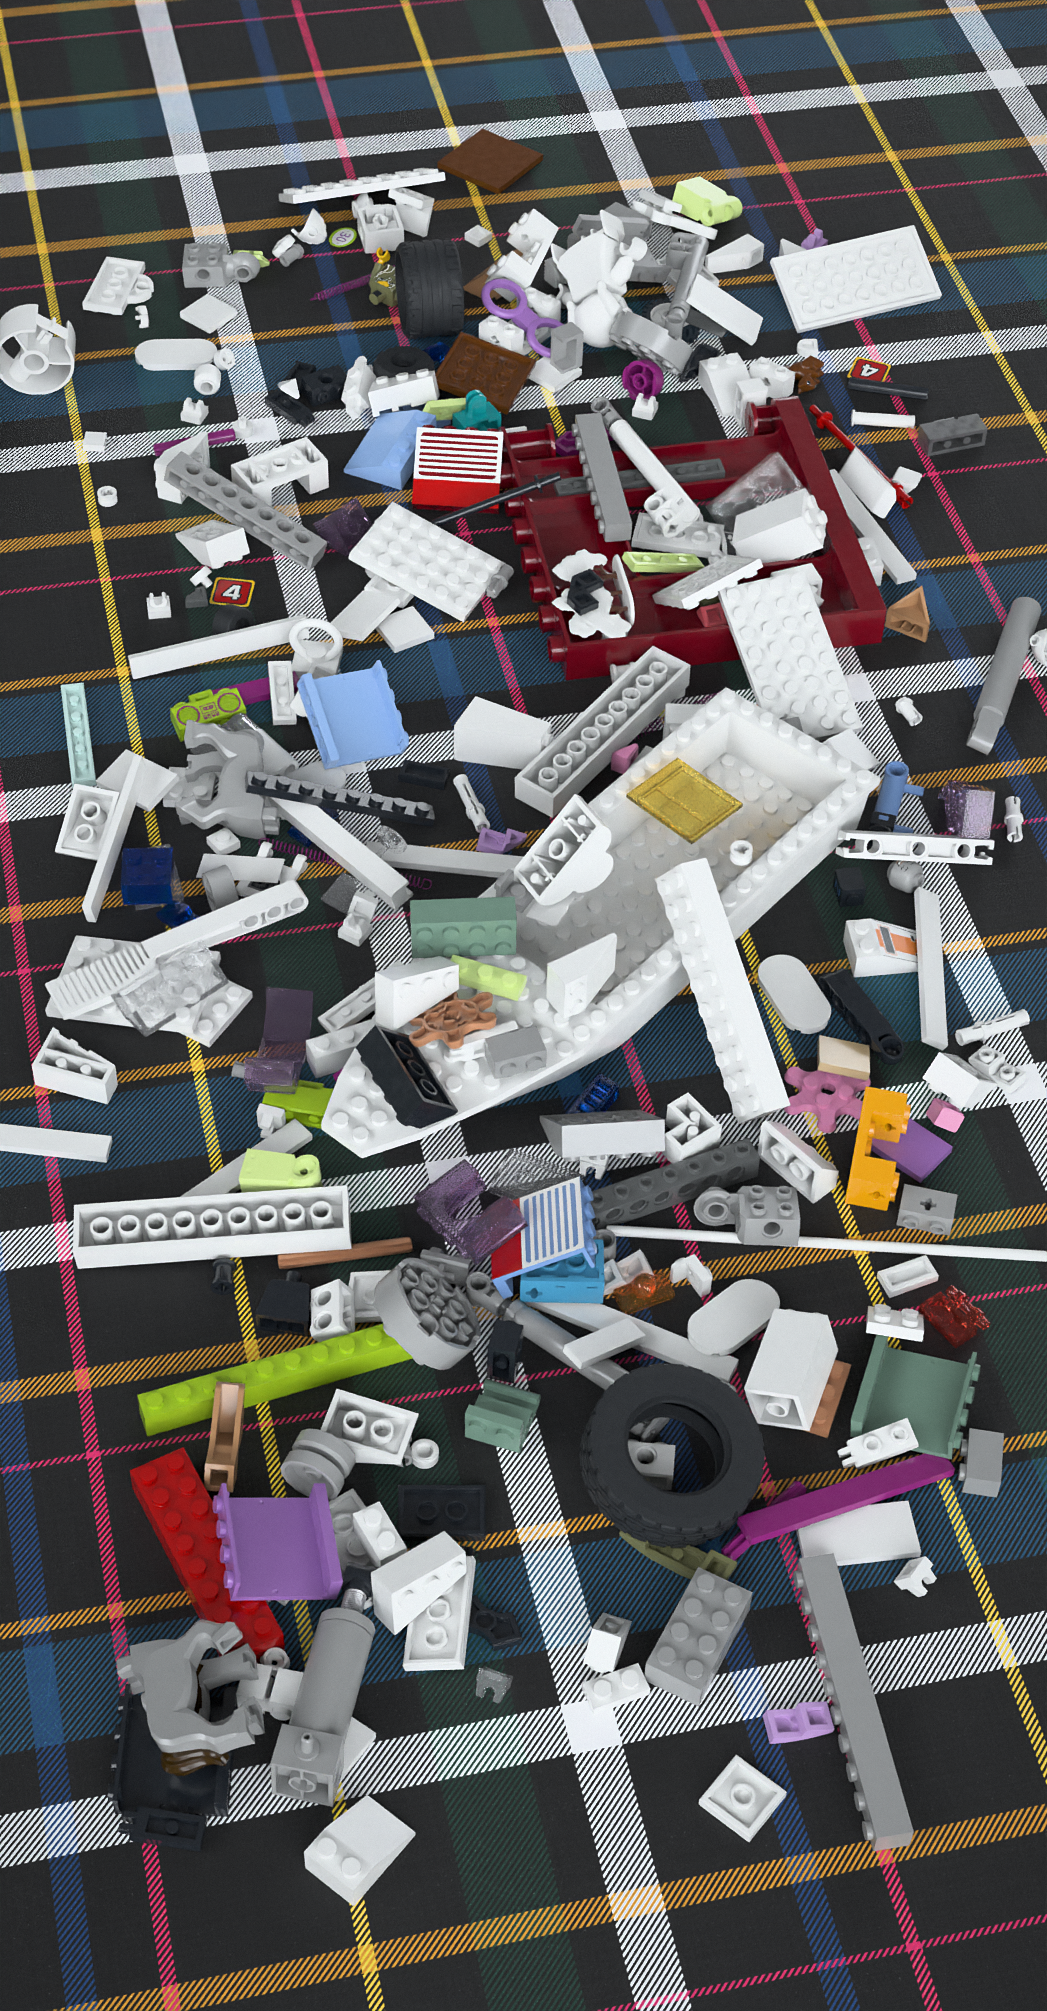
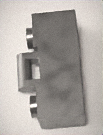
[917,414,988,457]

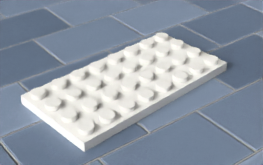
[279,168,445,204]
[770,225,942,333]
[718,570,863,741]

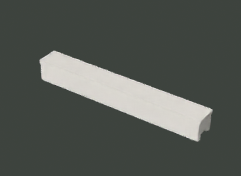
[267,796,413,911]

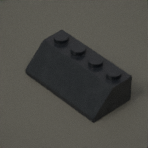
[355,1025,458,1129]

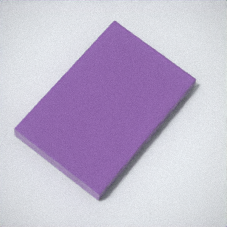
[871,1118,952,1183]

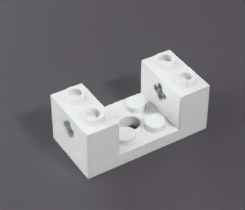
[485,208,559,302]
[479,286,561,356]
[231,437,329,507]

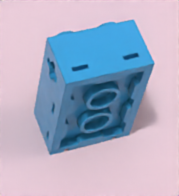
[520,1239,605,1304]

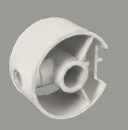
[0,304,76,395]

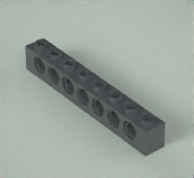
[591,1138,760,1230]

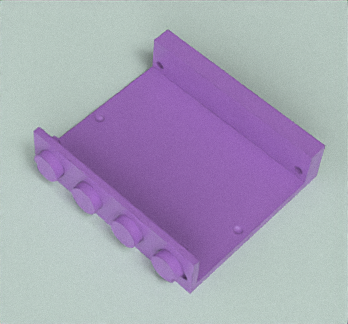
[213,1483,343,1601]

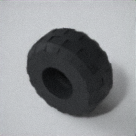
[373,346,435,378]

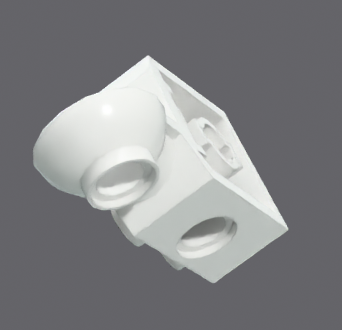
[352,192,404,254]

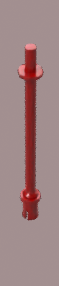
[809,405,913,509]

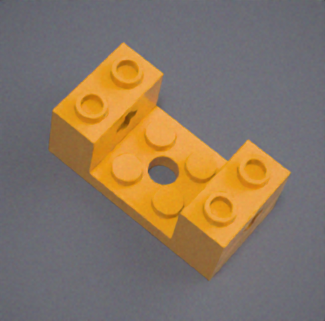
[845,1086,911,1211]

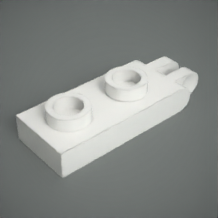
[449,1020,519,1062]
[837,1418,919,1469]

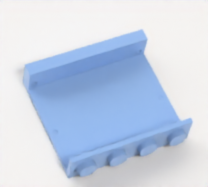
[297,660,409,770]

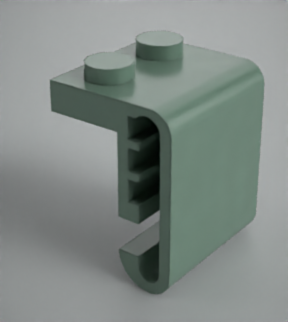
[465,1379,541,1453]

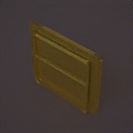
[626,757,743,845]

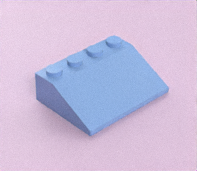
[344,410,437,490]

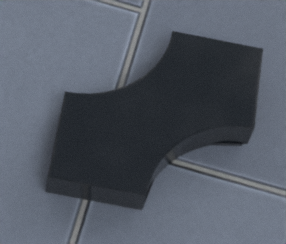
[468,1595,522,1652]

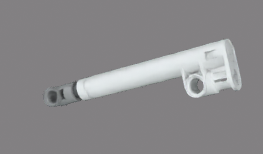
[591,396,700,538]

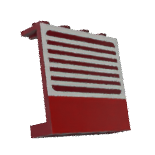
[412,425,504,514]

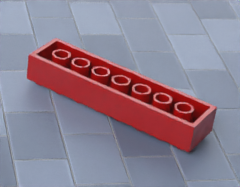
[130,1447,285,1664]

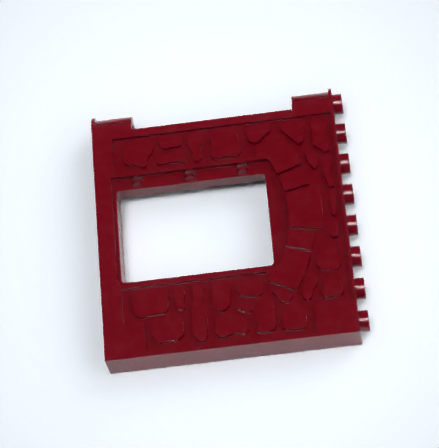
[498,395,887,680]

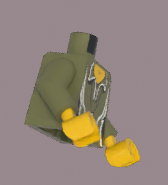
[369,247,398,307]

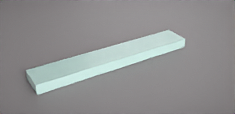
[61,683,96,787]

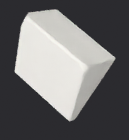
[891,467,922,494]

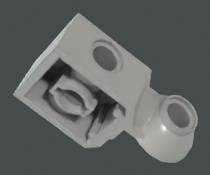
[182,242,260,288]
[694,1185,800,1246]

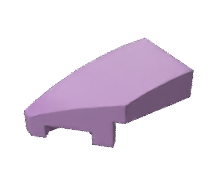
[476,827,527,854]

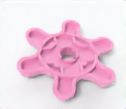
[784,1067,871,1133]

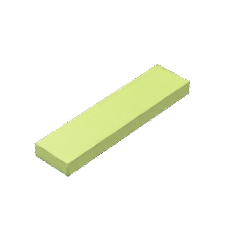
[622,552,704,573]

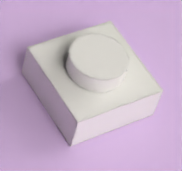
[206,827,241,855]

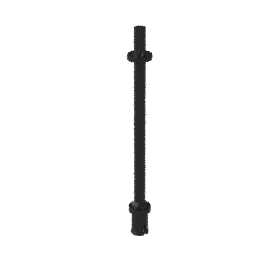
[429,472,561,527]

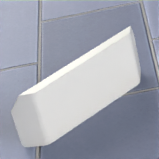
[839,446,896,518]

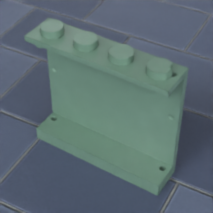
[850,1334,981,1459]

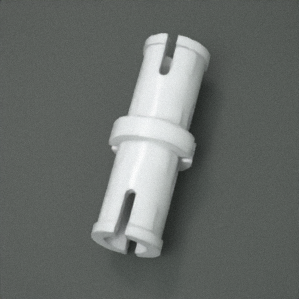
[1004,796,1024,842]

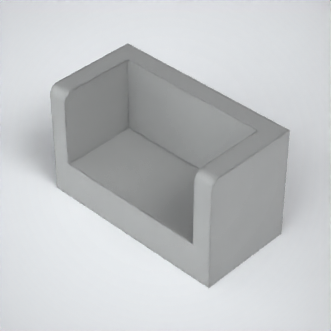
[550,322,584,374]

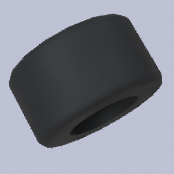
[212,604,255,635]

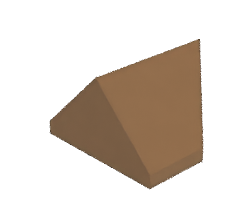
[885,586,930,642]

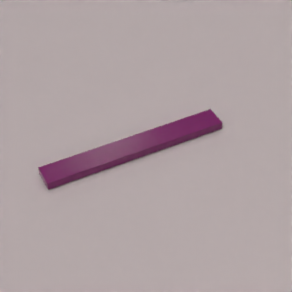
[737,1453,955,1545]

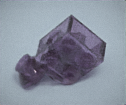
[937,780,995,840]

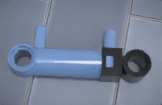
[866,761,924,850]

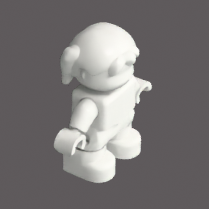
[548,210,647,348]

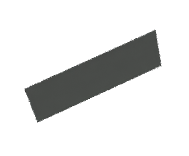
[667,309,727,338]

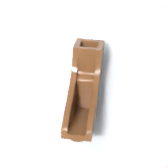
[204,1381,245,1492]

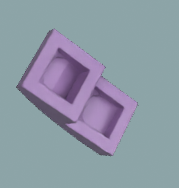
[763,1701,834,1744]

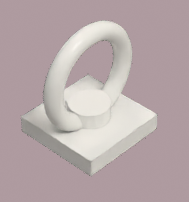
[289,618,343,678]

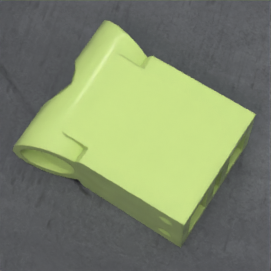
[672,176,743,226]
[239,1148,323,1193]

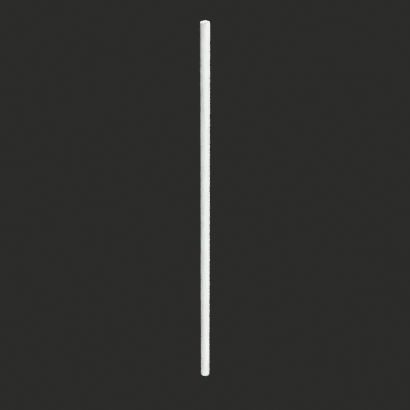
[607,1225,1047,1262]

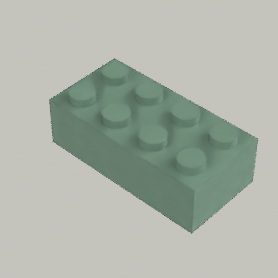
[410,897,517,958]

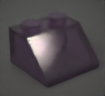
[313,497,373,557]

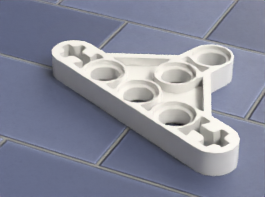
[631,200,718,240]

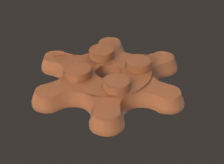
[409,992,497,1049]

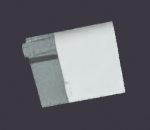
[190,713,299,778]

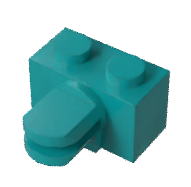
[452,390,501,431]

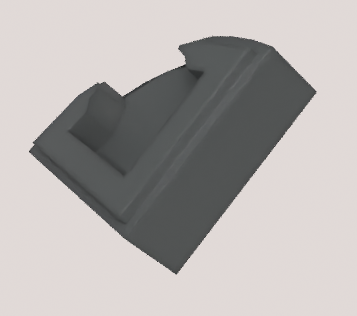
[185,586,208,608]

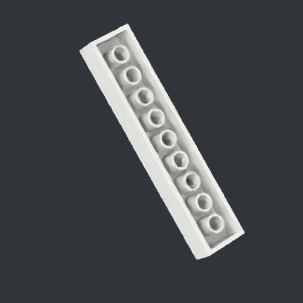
[515,646,690,818]
[656,858,790,1124]
[73,1185,352,1269]

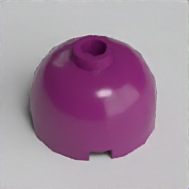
[622,359,664,401]

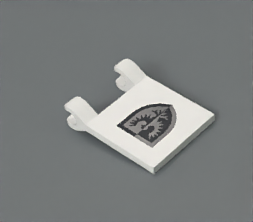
[236,842,308,897]

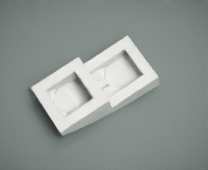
[604,1250,654,1295]

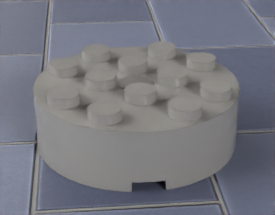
[609,310,693,376]
[373,1258,481,1370]

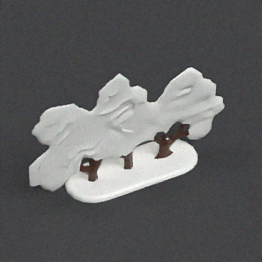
[551,549,635,638]

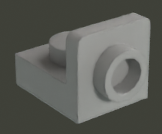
[494,869,534,913]

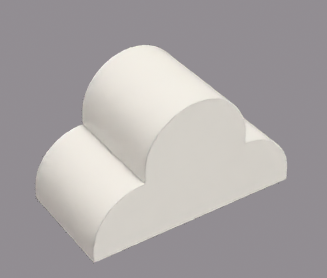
[513,794,613,905]

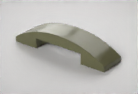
[619,1531,737,1581]

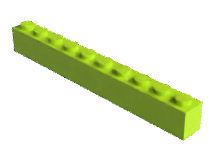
[137,1323,413,1437]

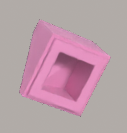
[611,743,639,774]
[926,1098,964,1132]

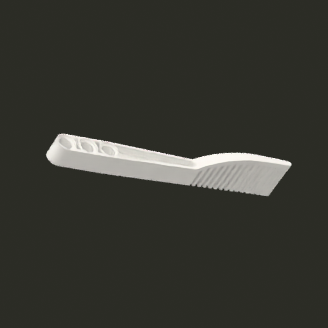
[45,880,308,1020]

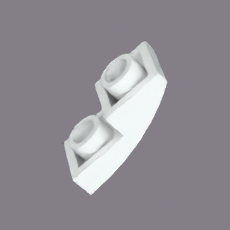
[969,1045,1026,1094]

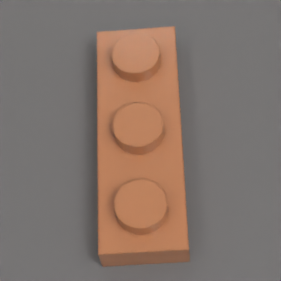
[803,1360,851,1438]

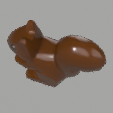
[783,355,824,394]

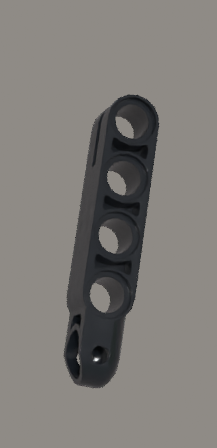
[819,968,904,1065]

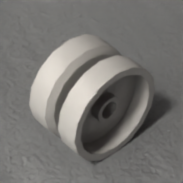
[280,1429,356,1501]

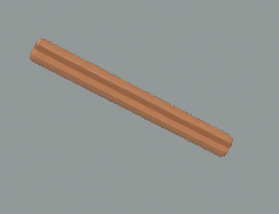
[277,1237,413,1269]

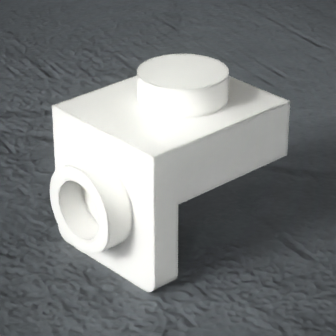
[670,1254,713,1297]

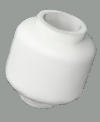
[194,364,221,395]

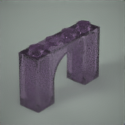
[414,1159,528,1265]

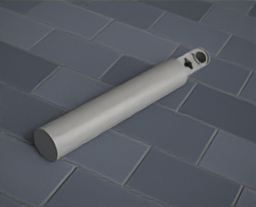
[966,597,1041,755]

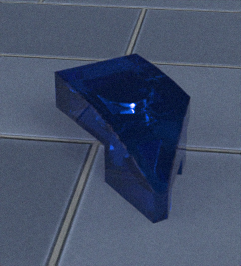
[422,342,450,365]

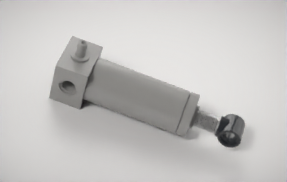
[271,1562,378,1807]

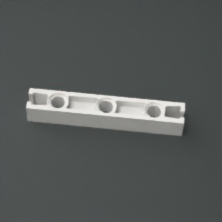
[836,830,994,865]

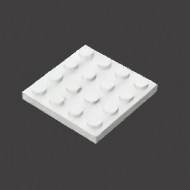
[652,555,763,610]

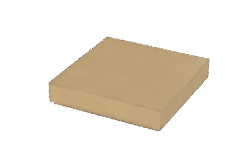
[817,1035,870,1080]

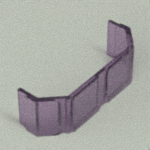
[244,987,313,1094]

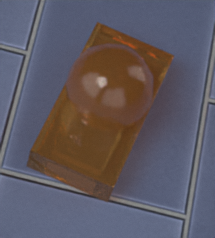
[613,1272,675,1315]

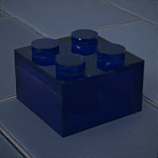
[121,848,175,905]

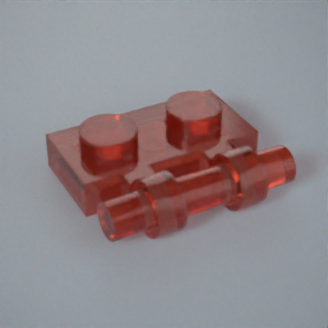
[918,1285,991,1348]

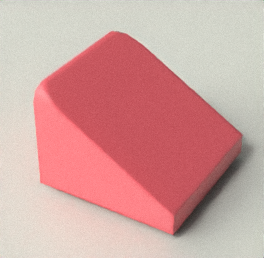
[697,603,727,627]

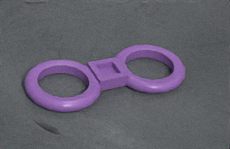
[481,278,564,358]

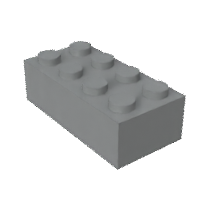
[644,1567,753,1707]

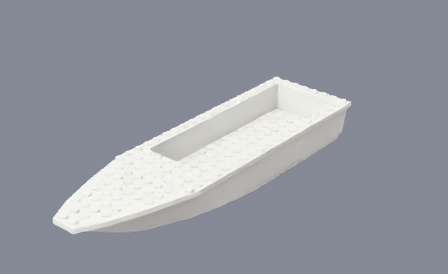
[321,687,880,1158]

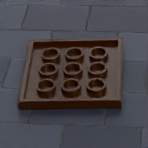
[437,128,543,195]
[435,332,537,415]

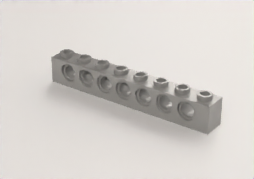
[164,451,327,571]

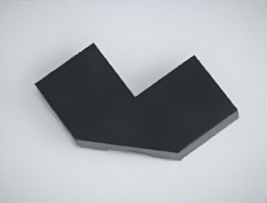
[567,569,604,616]

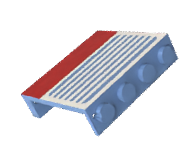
[490,1176,597,1299]

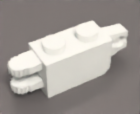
[341,356,376,420]

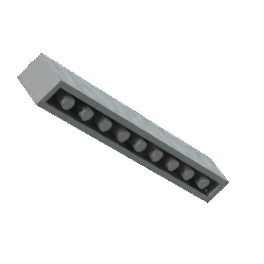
[793,1553,914,1851]

